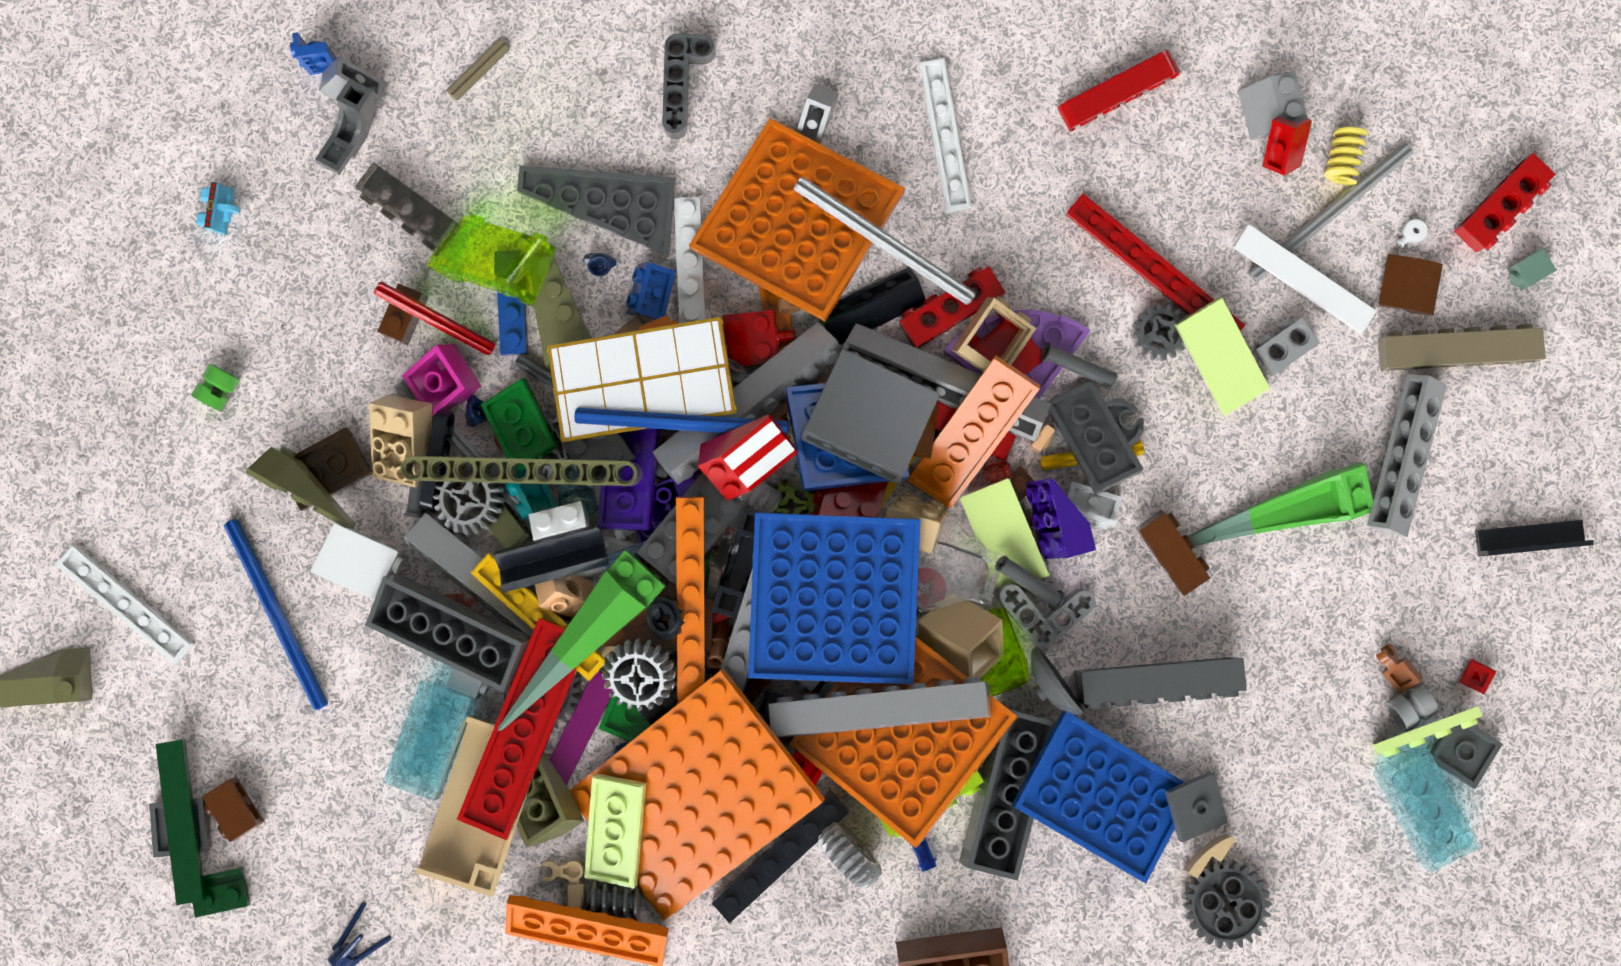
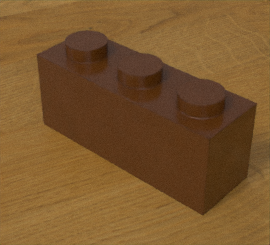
[1135,510,1210,596]

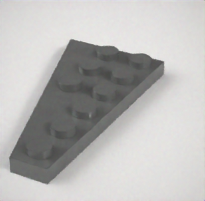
[517,166,676,256]

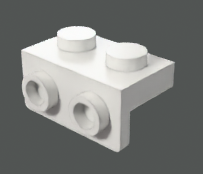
[1067,481,1122,531]

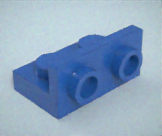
[290,32,337,75]
[626,262,676,320]

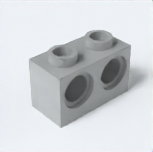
[1254,317,1320,376]

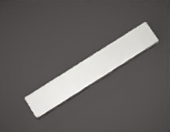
[919,57,972,214]
[1232,224,1376,333]
[55,544,195,665]

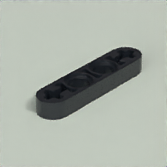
[419,410,455,513]

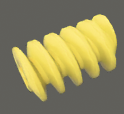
[1324,127,1368,185]

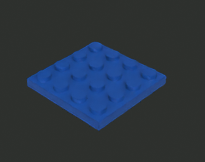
[785,383,909,492]

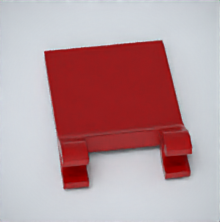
[960,308,1042,375]

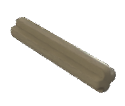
[447,39,509,100]

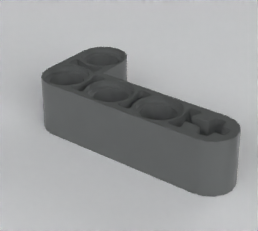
[662,34,715,140]

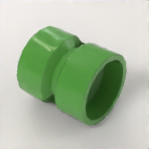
[191,363,240,412]

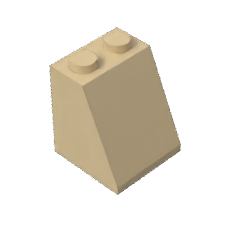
[918,591,1004,678]

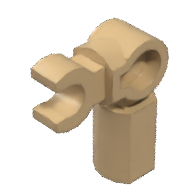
[542,860,585,910]

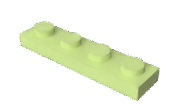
[1373,706,1483,758]

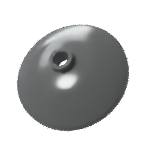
[1031,646,1084,716]

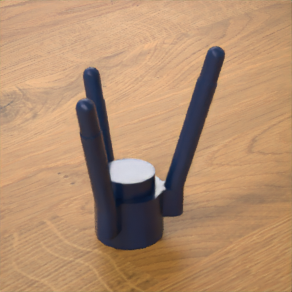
[328,902,391,966]

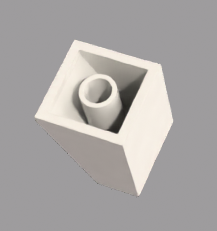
[529,501,604,578]
[310,523,404,600]

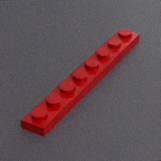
[1065,193,1245,331]

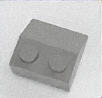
[1238,71,1308,140]

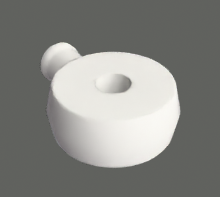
[1397,219,1428,247]

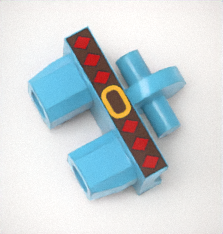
[196,182,241,235]

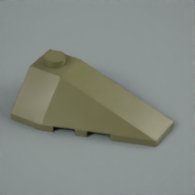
[245,446,356,528]
[0,647,92,707]
[517,752,584,848]

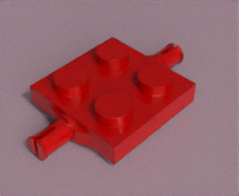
[722,310,796,366]

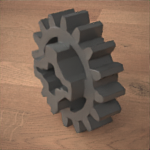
[1131,303,1186,361]

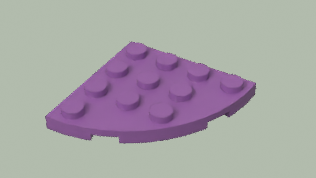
[944,310,1091,399]

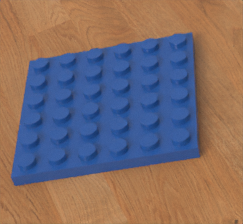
[748,512,921,684]

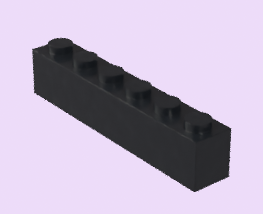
[711,790,849,924]

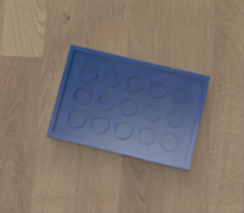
[1011,711,1184,884]

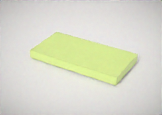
[1174,297,1270,415]
[960,477,1050,593]
[584,773,646,888]

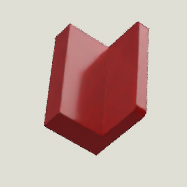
[1262,116,1312,176]

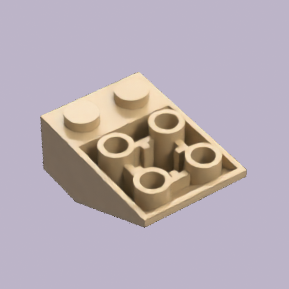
[369,395,433,487]
[885,492,949,554]

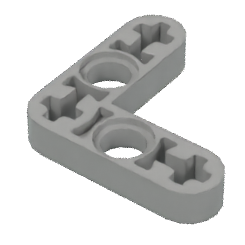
[997,583,1096,648]

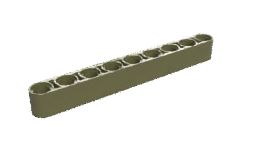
[400,456,643,486]

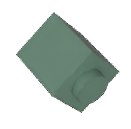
[1507,248,1557,290]

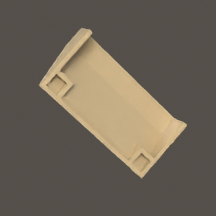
[415,714,528,897]

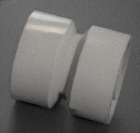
[1386,683,1439,732]

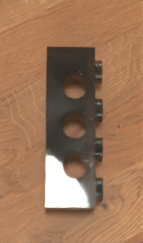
[355,162,462,252]

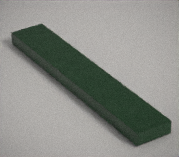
[155,739,206,905]

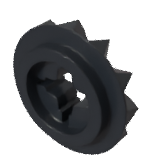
[647,596,685,640]

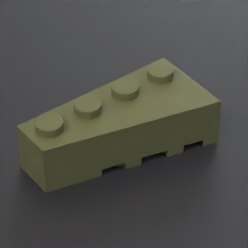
[525,250,592,370]

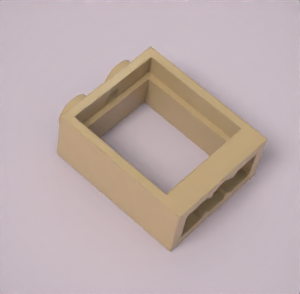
[951,296,1036,372]

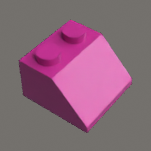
[402,344,482,418]

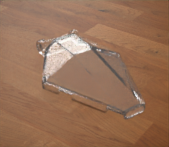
[917,517,1007,613]

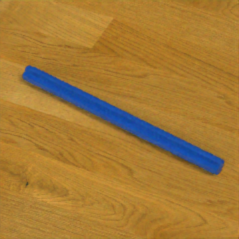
[574,407,789,436]
[224,519,328,710]

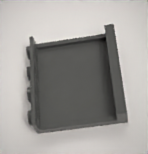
[801,349,940,485]

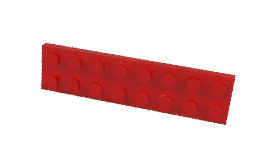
[456,618,580,840]

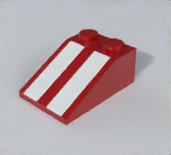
[698,414,798,501]

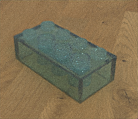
[383,679,477,801]
[1373,748,1480,872]

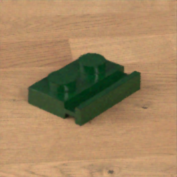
[192,867,250,918]

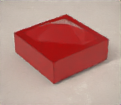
[1458,658,1497,694]

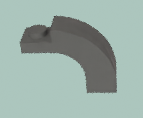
[315,78,375,176]

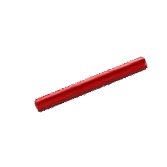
[373,282,495,355]

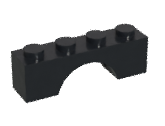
[711,508,757,619]

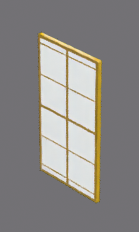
[547,317,737,442]

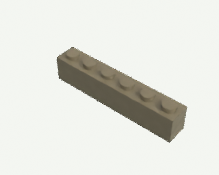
[1378,324,1546,371]

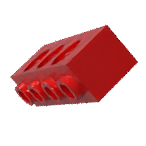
[1453,153,1556,253]
[899,266,1006,349]

